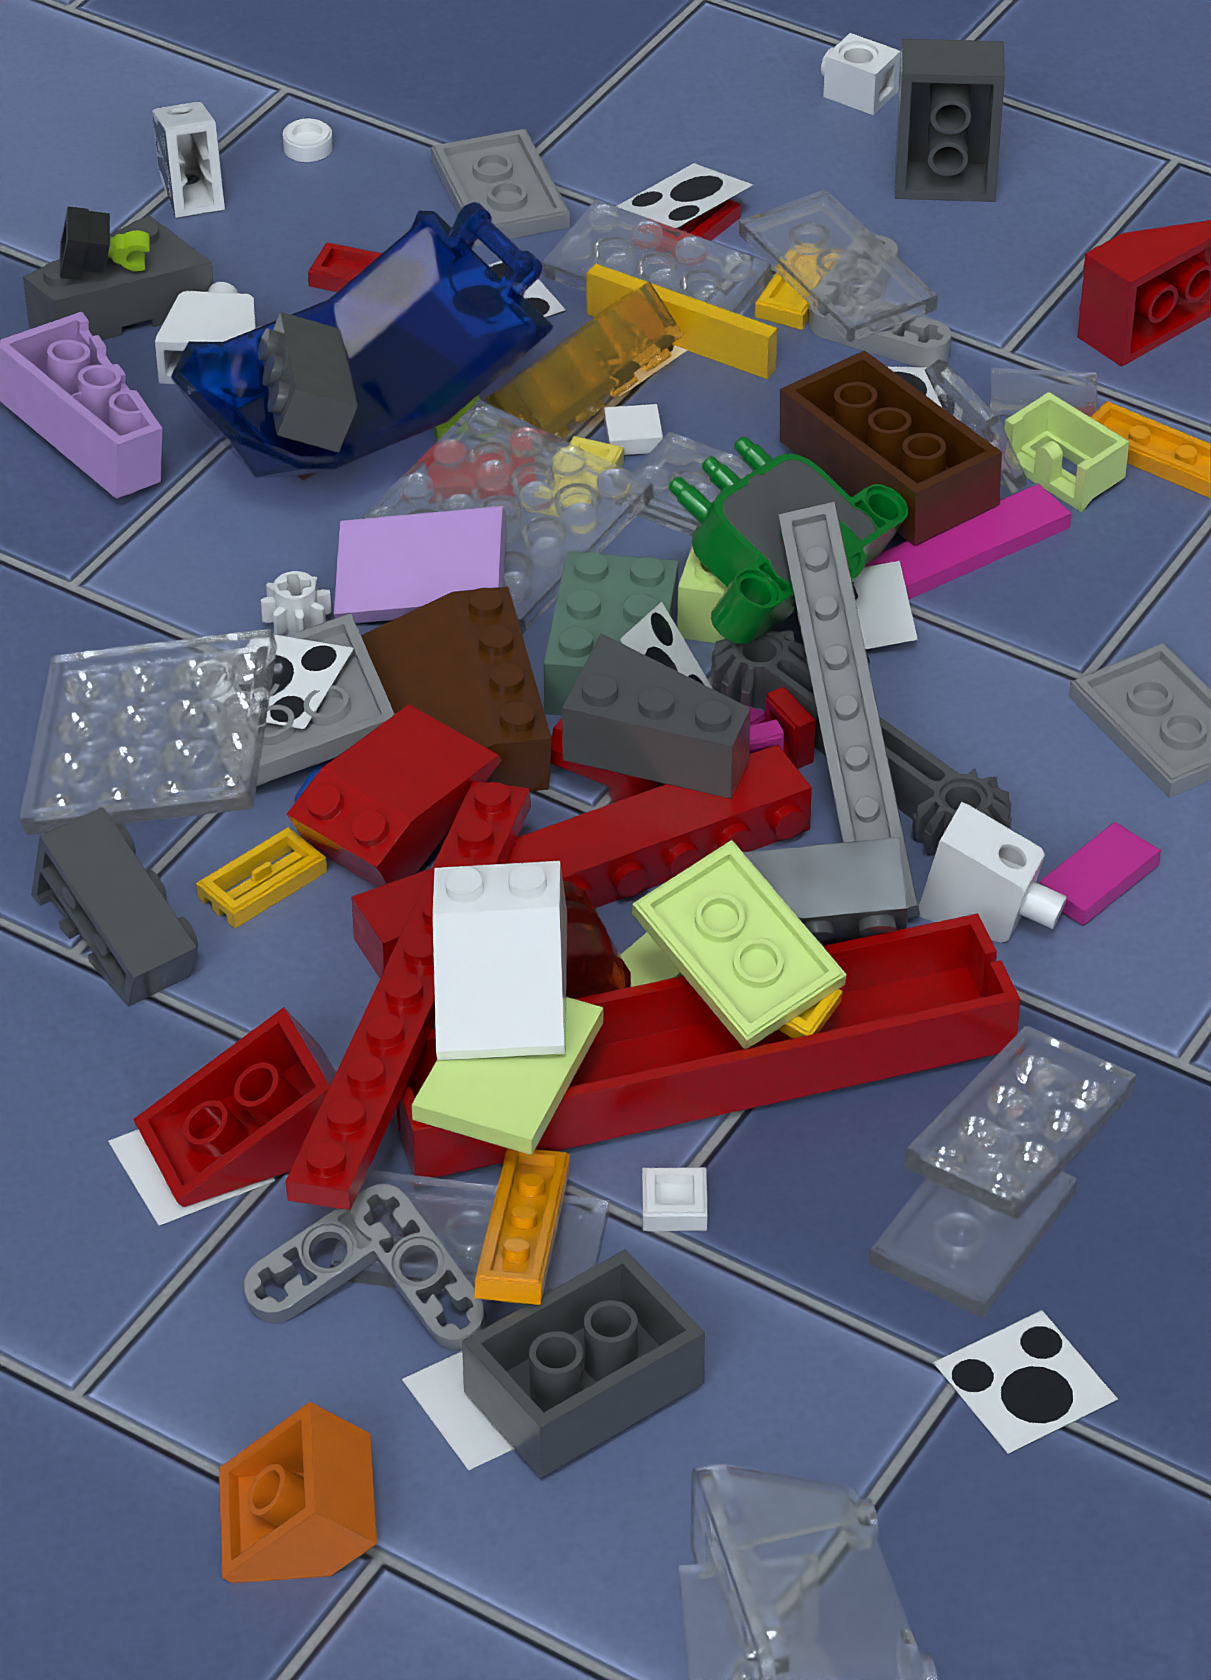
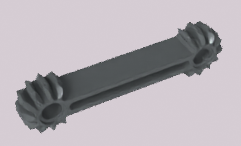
[711,627,1012,855]

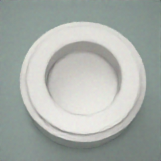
[283,118,333,162]

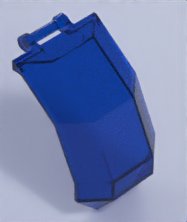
[171,202,553,477]

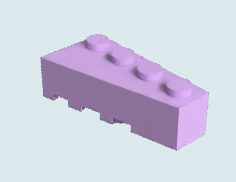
[0,312,162,499]

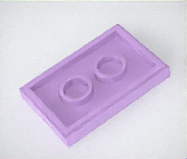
[334,506,507,623]

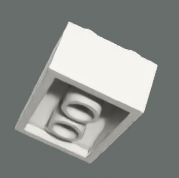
[433,861,567,1060]

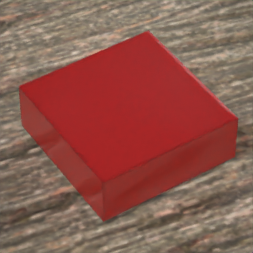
[765,686,815,769]

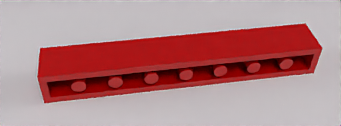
[351,744,812,978]

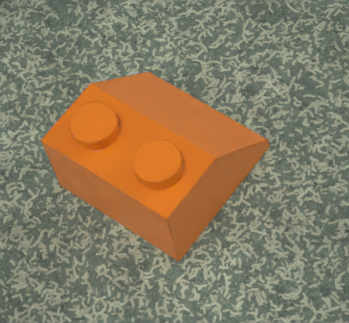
[219,1402,377,1583]

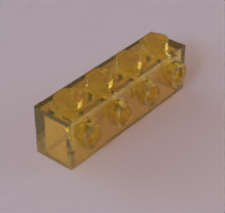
[485,282,684,451]

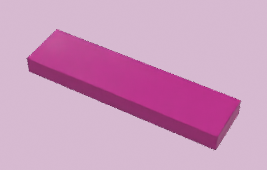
[864,483,1072,599]

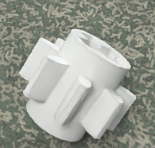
[260,571,331,636]

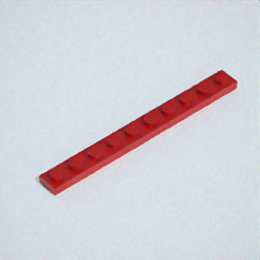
[285,781,531,1210]

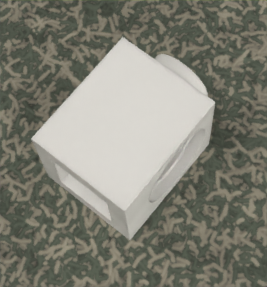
[821,33,901,115]

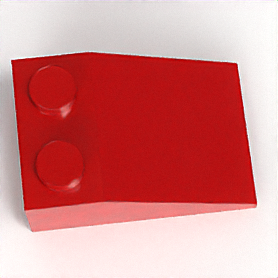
[1077,220,1211,367]
[287,704,502,887]
[133,1007,336,1207]

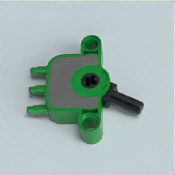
[668,436,908,663]

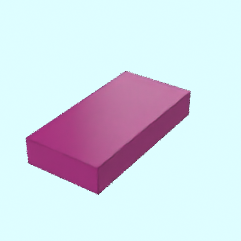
[1039,822,1161,926]

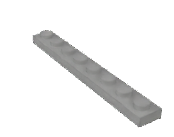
[778,502,920,918]

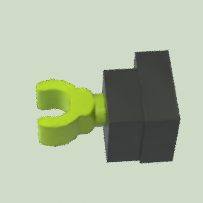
[60,206,150,280]

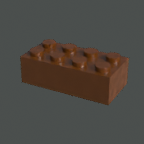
[780,350,1002,546]

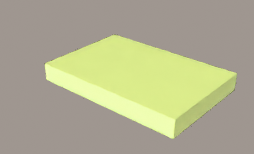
[632,840,847,1049]
[412,997,603,1155]

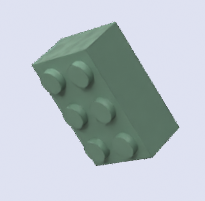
[544,551,679,716]

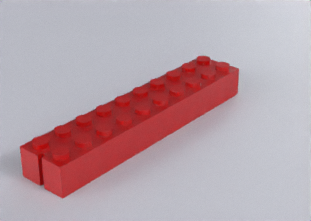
[393,913,1021,1182]

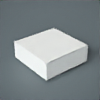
[604,404,663,455]
[642,1167,708,1231]

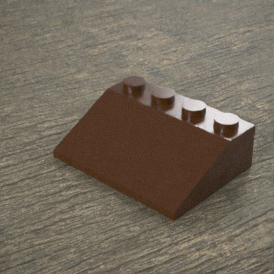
[361,586,552,791]

